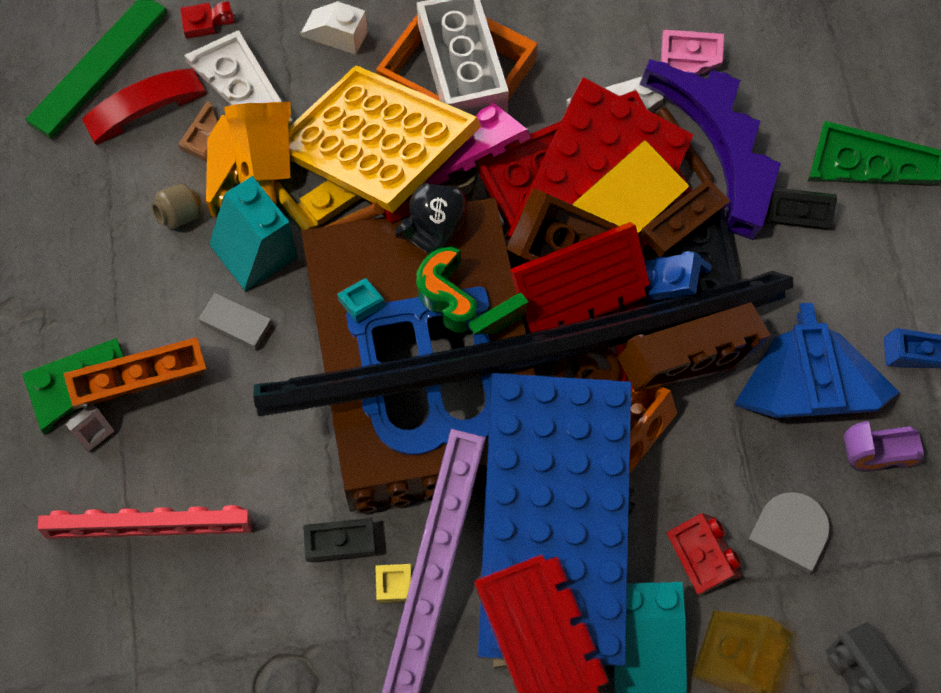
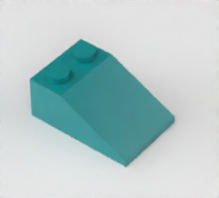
[613,582,687,693]

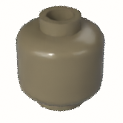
[151,183,201,229]

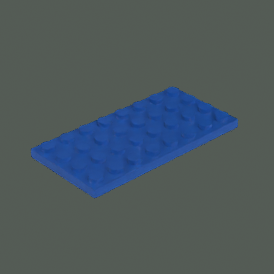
[477,373,631,666]

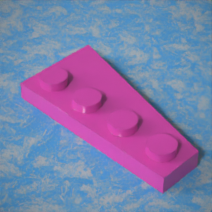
[411,102,531,196]

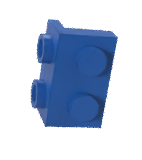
[640,251,712,302]

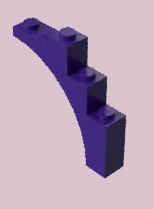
[639,59,781,240]

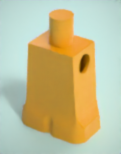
[224,102,291,204]

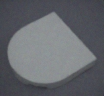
[747,492,829,574]

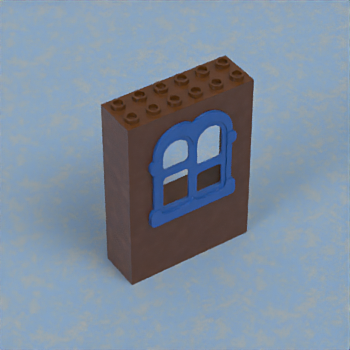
[301,198,535,514]

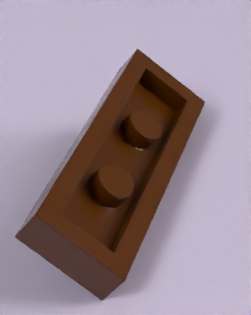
[639,178,731,257]

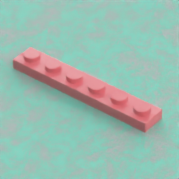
[37,505,252,539]

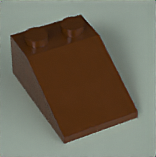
[506,188,618,261]

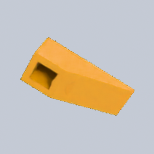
[206,114,239,217]

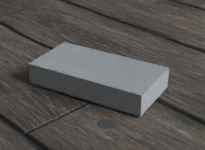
[198,293,272,350]

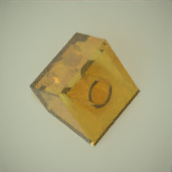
[692,610,793,693]

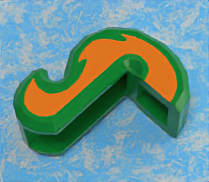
[416,247,477,333]

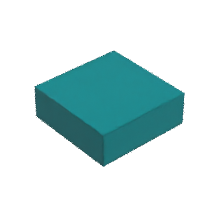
[337,278,385,323]

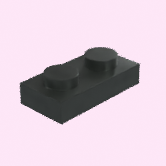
[767,187,837,228]
[303,518,376,562]

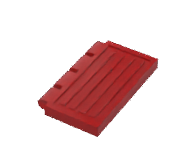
[509,222,650,333]
[474,554,609,693]

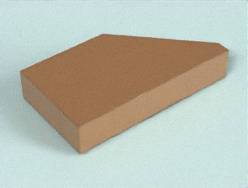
[178,101,217,162]

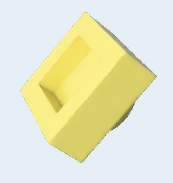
[376,564,411,603]

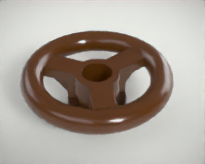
[555,348,620,381]

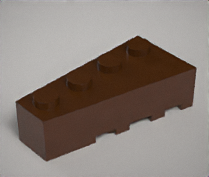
[617,302,771,392]

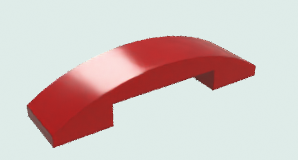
[82,68,206,145]

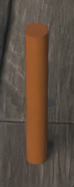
[324,202,385,227]

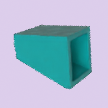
[209,176,298,292]

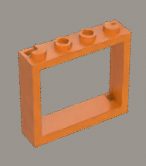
[376,15,538,101]

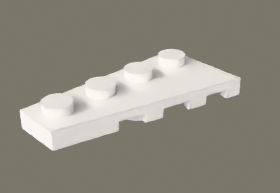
[184,30,293,127]

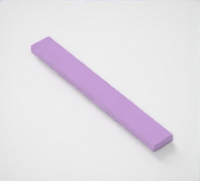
[382,429,485,693]

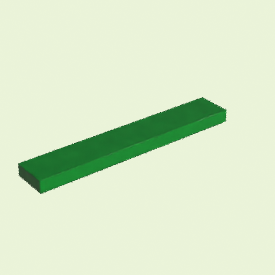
[25,0,168,139]

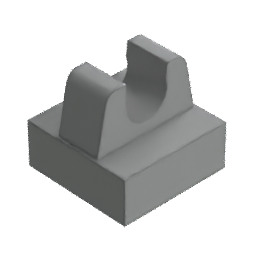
[66,404,114,452]

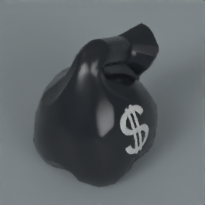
[395,184,468,254]

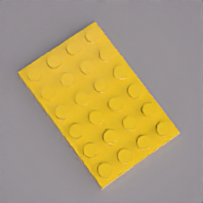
[288,65,481,213]

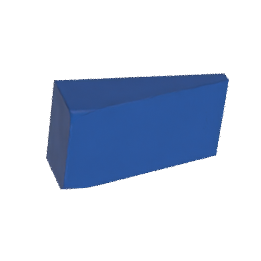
[884,328,941,369]

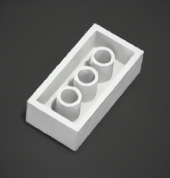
[417,0,509,116]

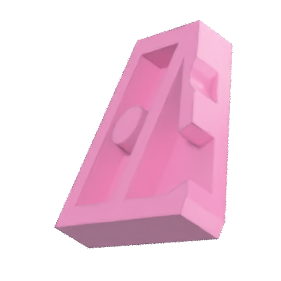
[661,30,724,75]

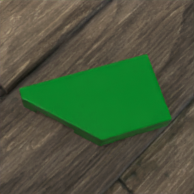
[469,293,528,335]

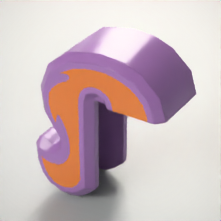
[843,421,925,471]

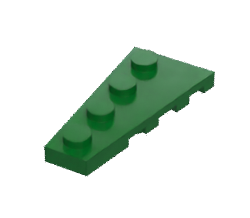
[808,120,941,184]

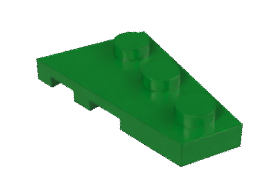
[22,338,124,435]

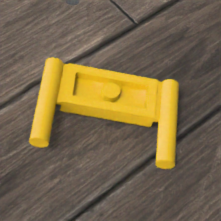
[275,180,363,231]

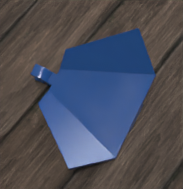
[734,303,900,418]

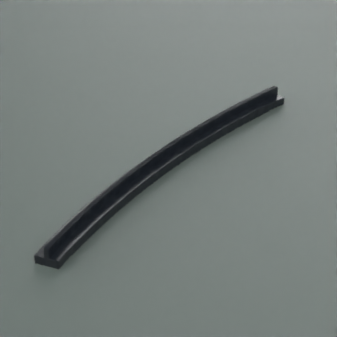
[253,271,794,417]

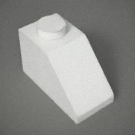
[301,1,368,55]

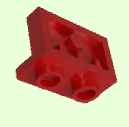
[666,513,742,595]

